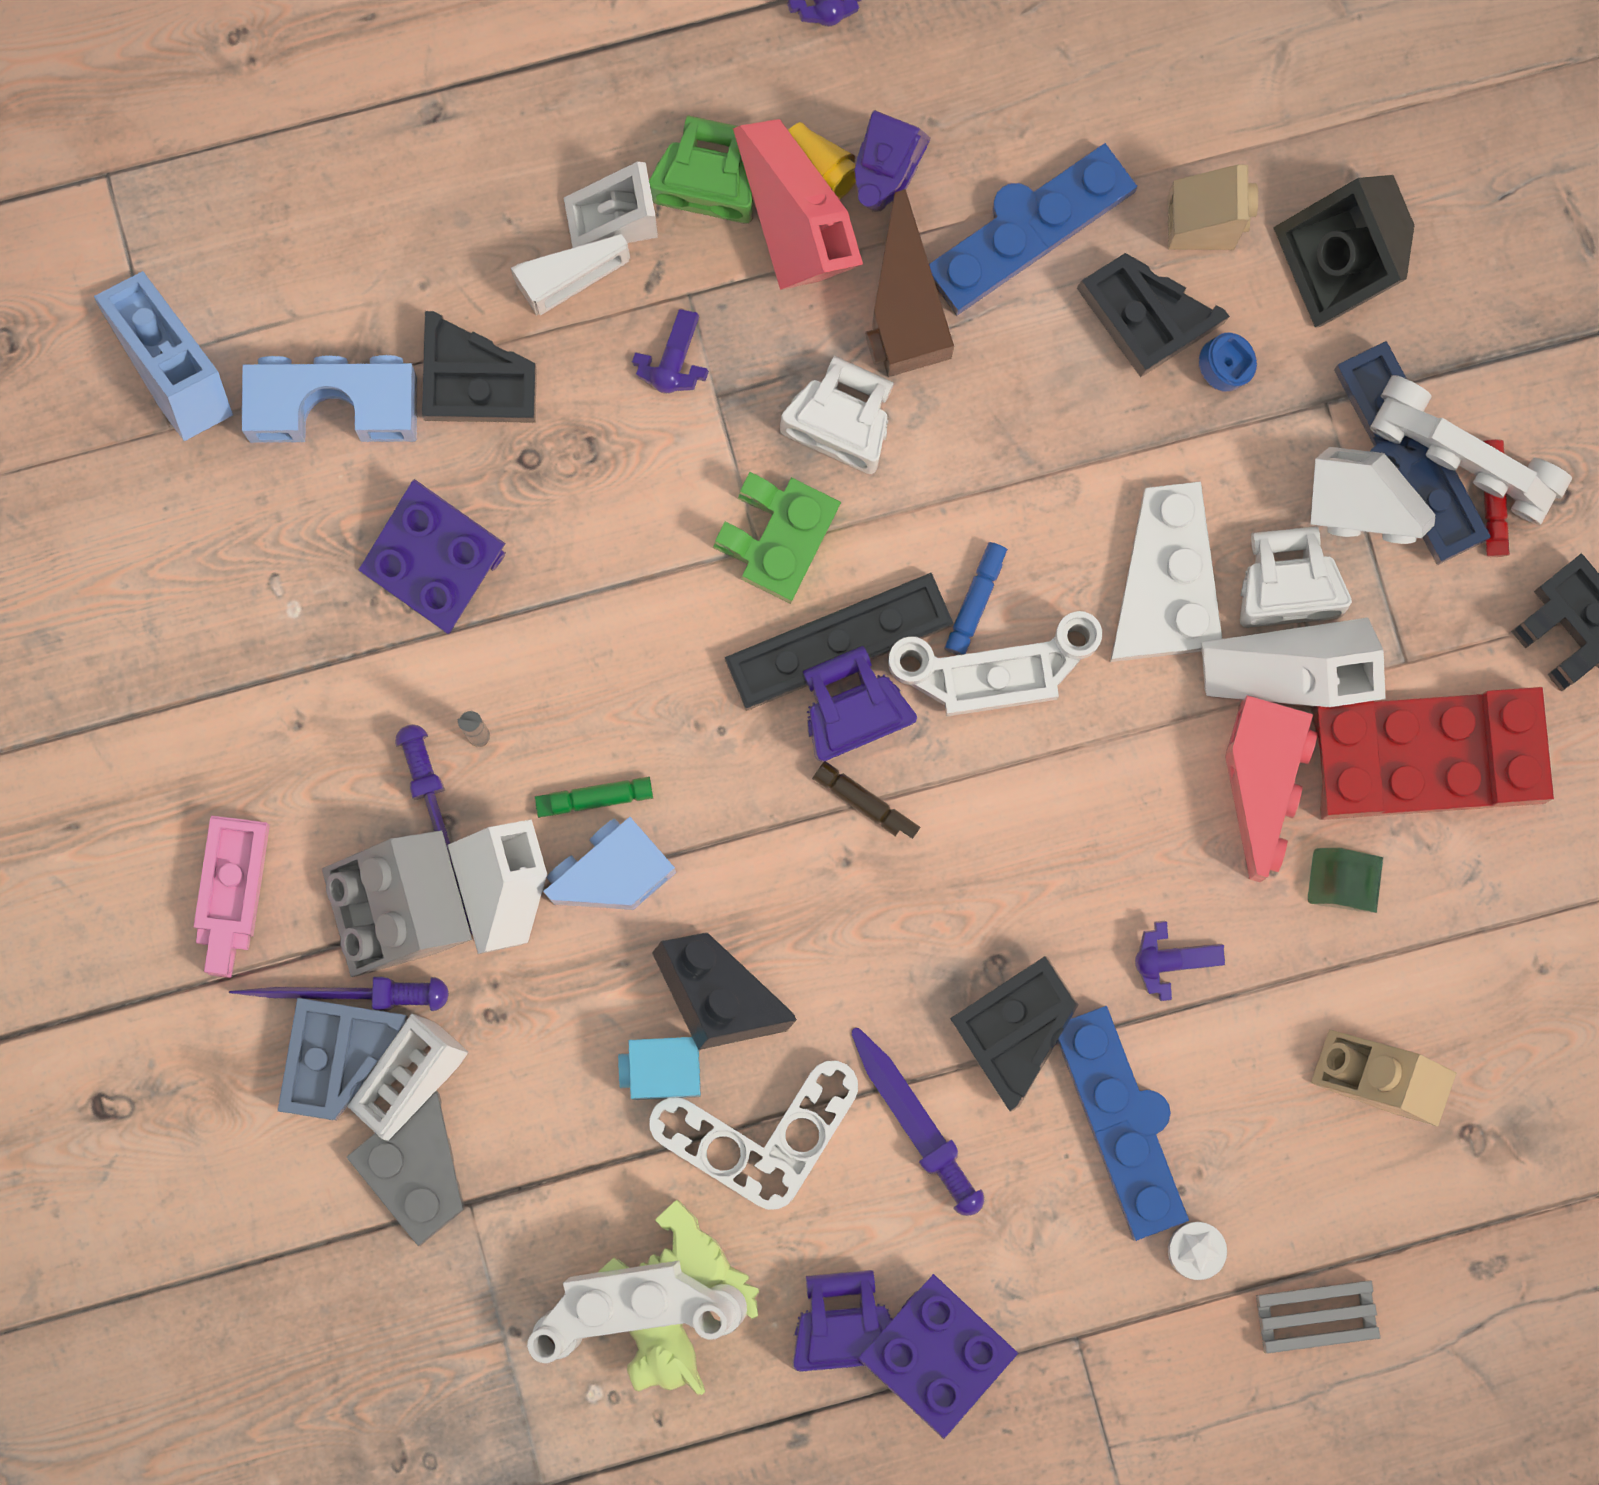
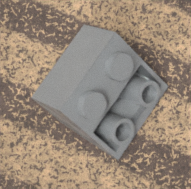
[322,831,472,977]

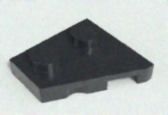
[1077,253,1230,378]
[950,956,1079,1111]

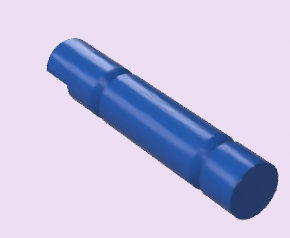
[944,542,1008,655]

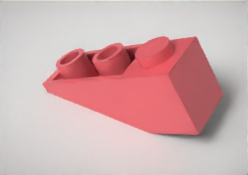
[733,119,863,290]
[1225,695,1317,882]

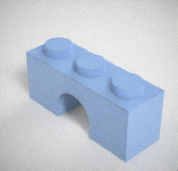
[242,355,417,443]

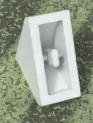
[564,162,658,248]

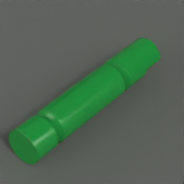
[535,776,654,818]

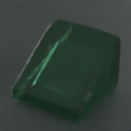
[1308,848,1384,913]

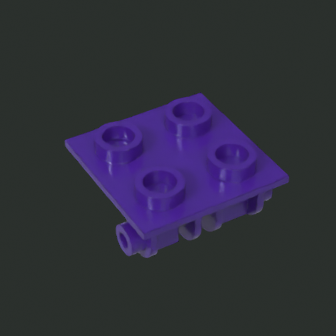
[358,479,506,634]
[858,1274,1019,1439]

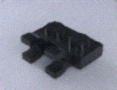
[1511,553,1599,692]

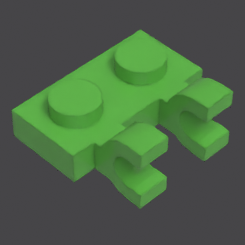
[713,472,841,604]

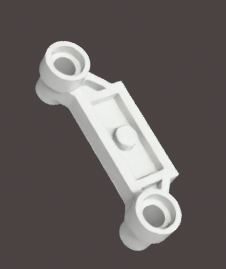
[1370,375,1572,525]
[888,611,1102,717]
[527,1261,747,1363]

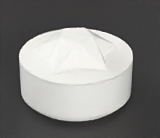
[1168,1222,1227,1280]

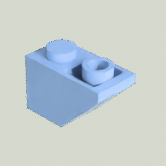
[543,817,676,910]

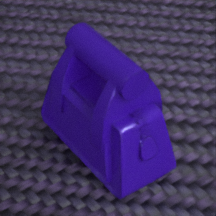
[855,110,930,212]
[802,646,917,761]
[792,1270,893,1372]

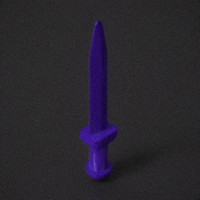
[395,724,473,935]
[229,977,449,1011]
[852,1028,985,1216]

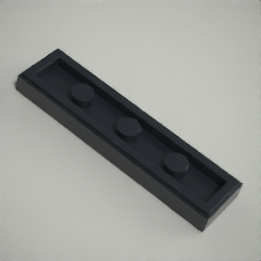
[725,572,953,711]

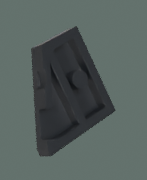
[422,311,537,423]
[652,932,797,1050]

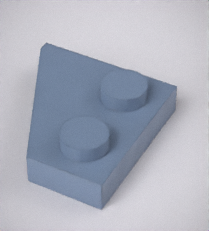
[277,998,408,1121]

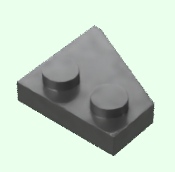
[346,1090,465,1246]

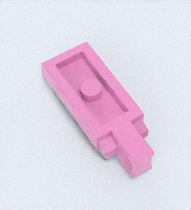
[194,816,270,978]

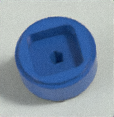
[1199,333,1257,392]

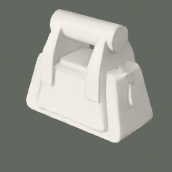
[780,356,894,474]
[1240,526,1352,628]

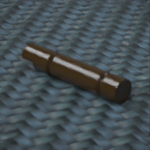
[812,761,921,839]

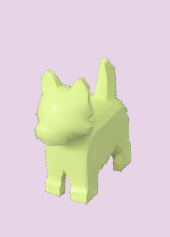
[597,1200,759,1395]

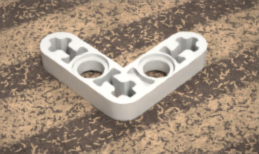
[650,1061,858,1210]

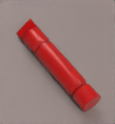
[1483,439,1510,557]

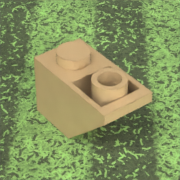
[1168,165,1258,250]
[1311,1029,1456,1127]

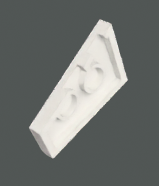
[1110,482,1222,662]

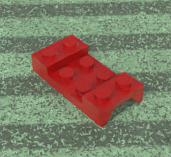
[1311,687,1554,820]

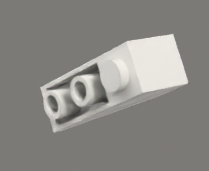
[1201,617,1386,707]

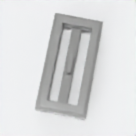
[1256,1280,1380,1353]

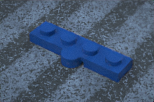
[929,143,1138,316]
[1058,1006,1189,1241]

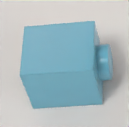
[618,1037,701,1100]

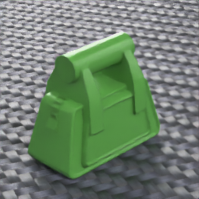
[649,115,753,223]

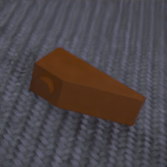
[865,189,954,377]

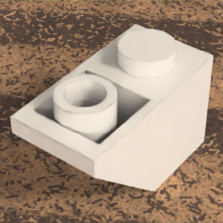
[1311,447,1435,544]
[448,819,547,954]

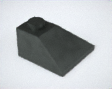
[1273,175,1415,328]

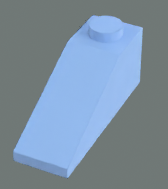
[94,271,233,441]

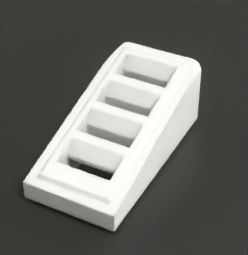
[511,234,630,316]
[347,1014,468,1141]

